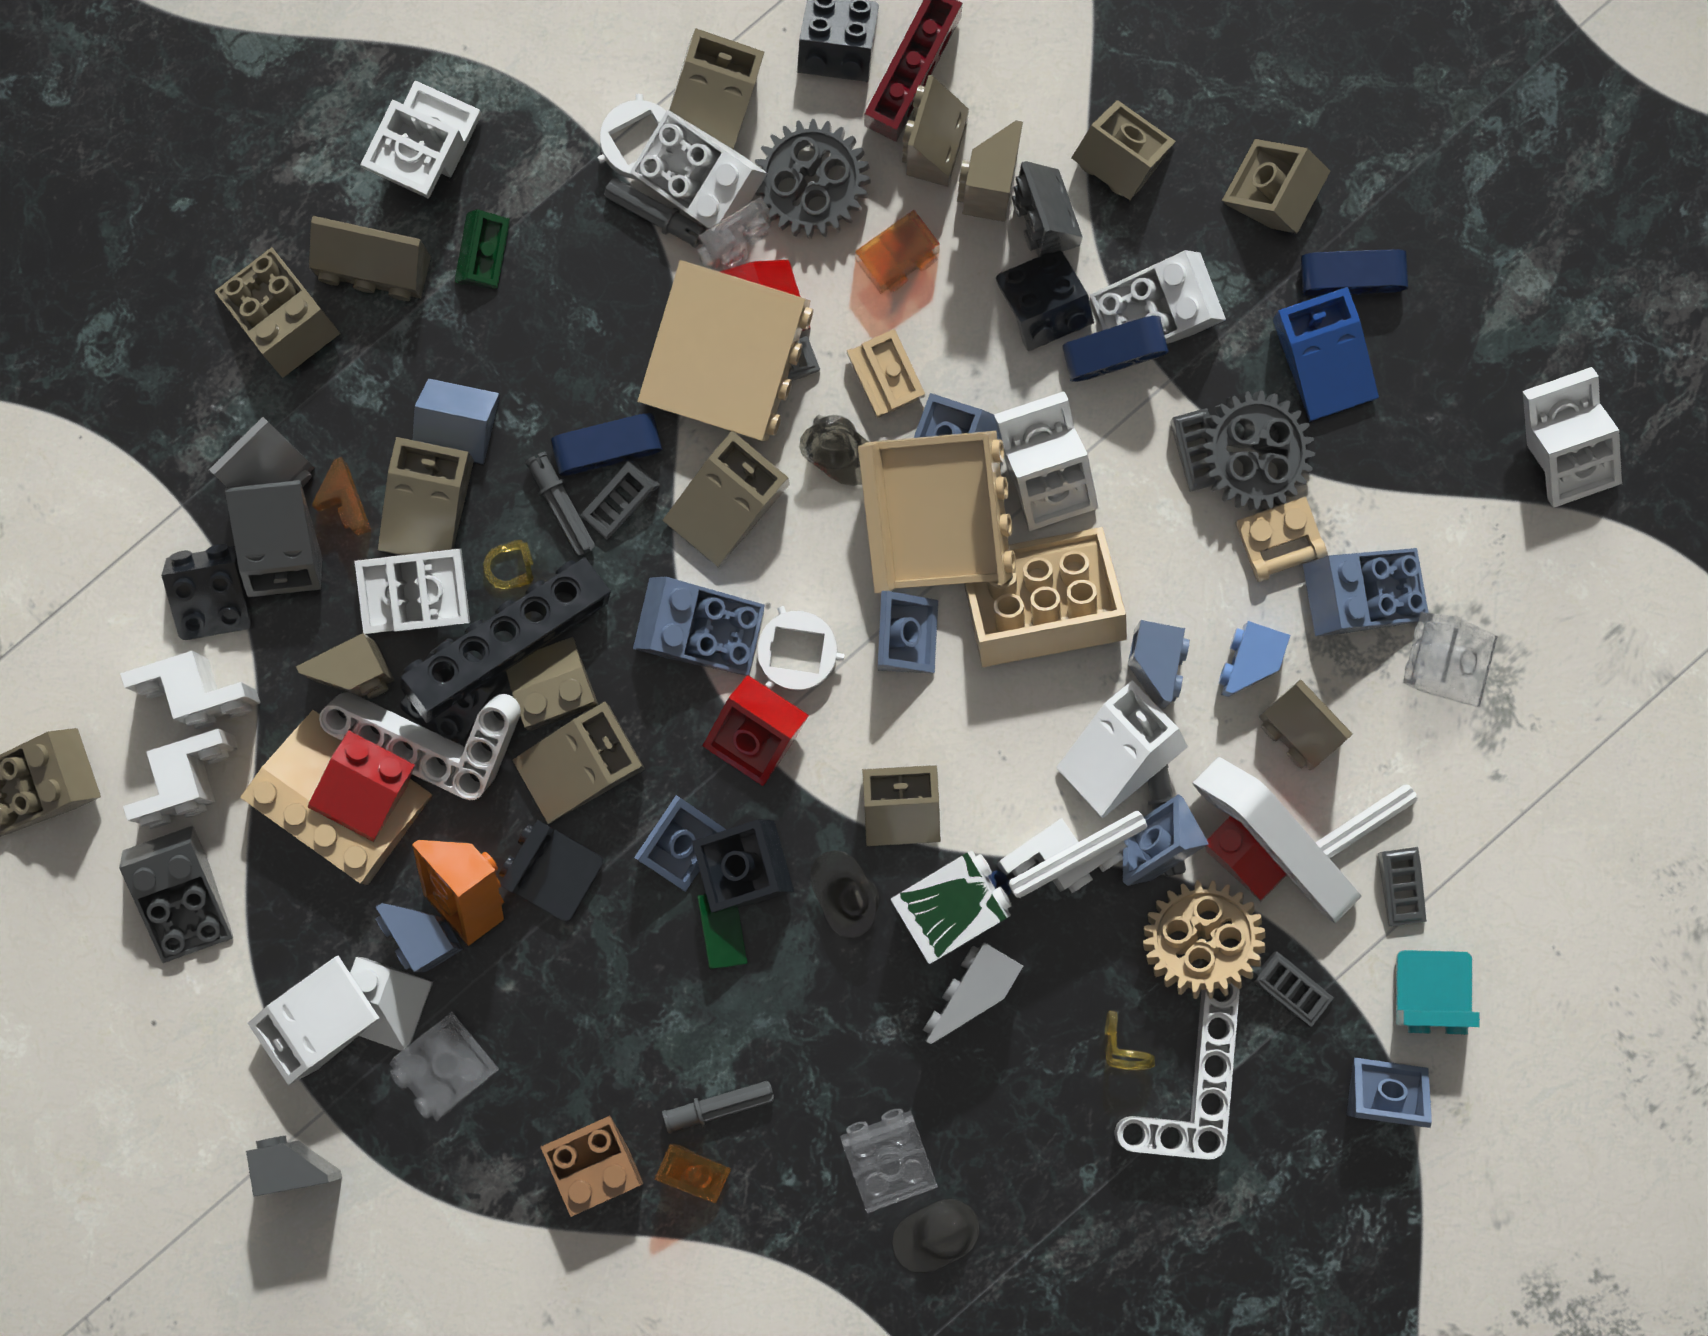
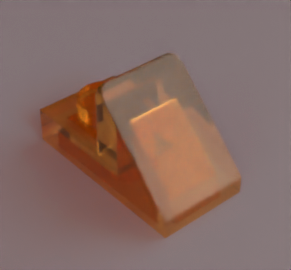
[312,457,371,536]
[655,1144,731,1203]

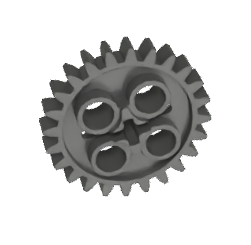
[755,119,871,239]
[1197,390,1315,511]

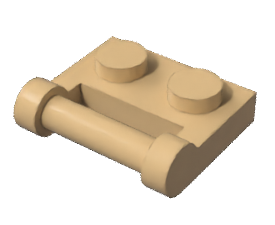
[1235,497,1328,583]

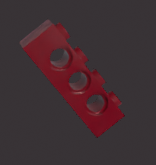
[864,0,963,142]

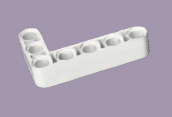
[319,692,521,800]
[1192,757,1362,924]
[1114,983,1240,1159]

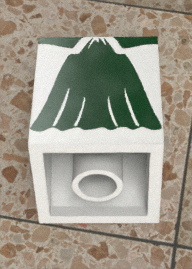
[891,851,1012,964]

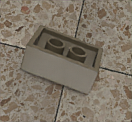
[957,120,1023,222]
[309,216,431,301]

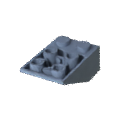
[1303,548,1430,636]
[633,577,765,676]

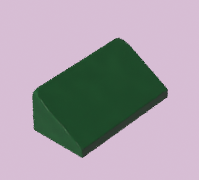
[455,209,510,289]
[698,894,747,970]

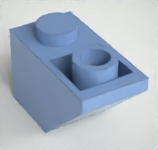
[1218,621,1291,697]

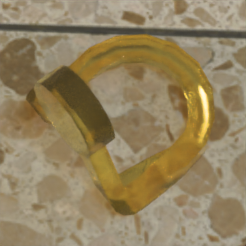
[483,540,533,589]
[1105,1011,1155,1070]

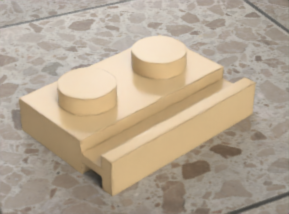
[847,329,925,419]

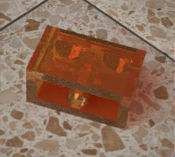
[855,210,940,294]

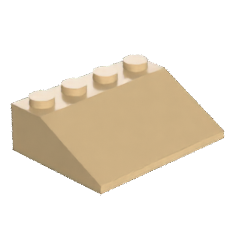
[964,527,1127,667]
[240,710,433,885]

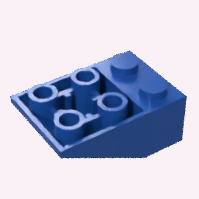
[1273,287,1379,422]

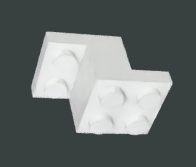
[360,81,482,198]
[1523,367,1622,508]
[994,392,1099,531]
[355,549,470,634]
[120,651,260,729]
[123,729,238,829]
[997,818,1127,893]

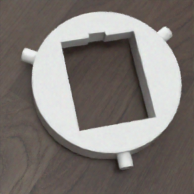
[597,94,666,179]
[757,606,844,691]

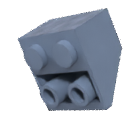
[1128,620,1190,709]
[376,903,463,973]

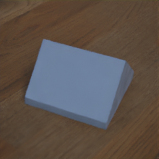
[413,378,500,465]
[878,591,938,673]
[1123,794,1209,886]
[634,795,726,892]
[1347,1058,1432,1128]

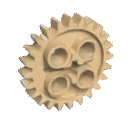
[1143,880,1265,999]

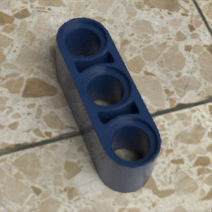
[1301,249,1408,295]
[1062,316,1169,382]
[551,413,662,476]

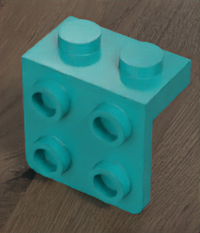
[1396,950,1480,1035]

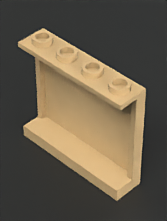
[638,260,813,441]
[858,431,1016,593]

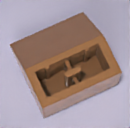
[541,1116,643,1217]

